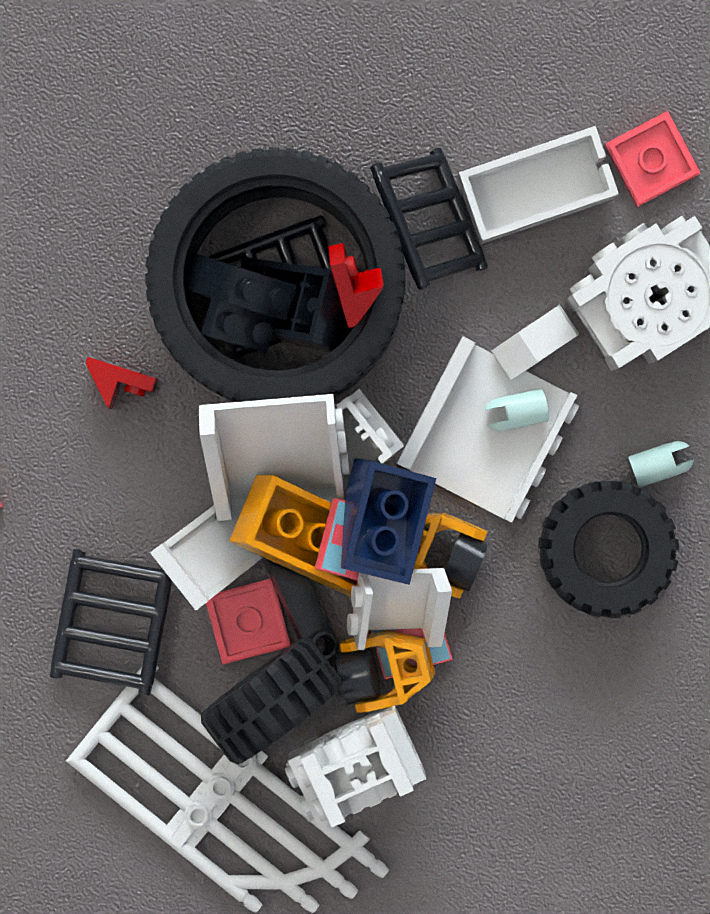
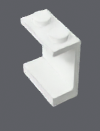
[347,568,452,650]

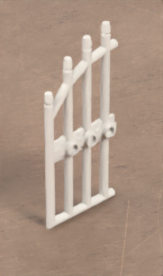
[66,665,389,913]

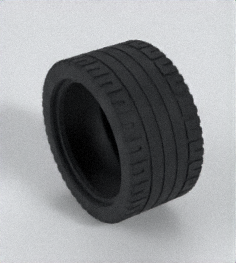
[145,147,406,402]

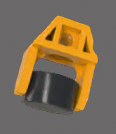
[414,513,489,599]
[336,630,436,713]

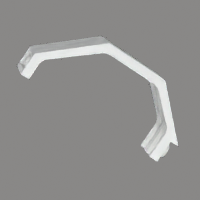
[150,389,404,610]

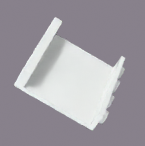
[397,336,579,523]
[199,394,350,521]

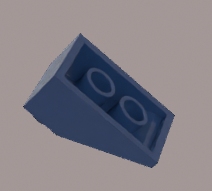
[341,458,436,585]

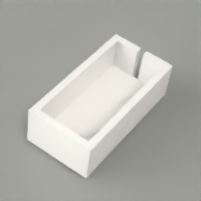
[457,126,619,245]

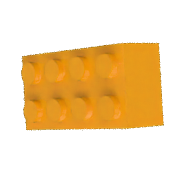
[229,475,358,597]

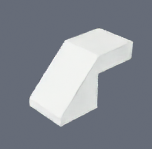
[491,305,579,380]

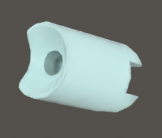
[484,388,549,431]
[628,441,694,488]

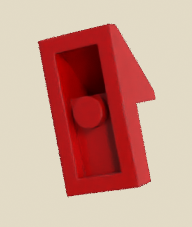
[329,243,384,328]
[85,357,159,409]

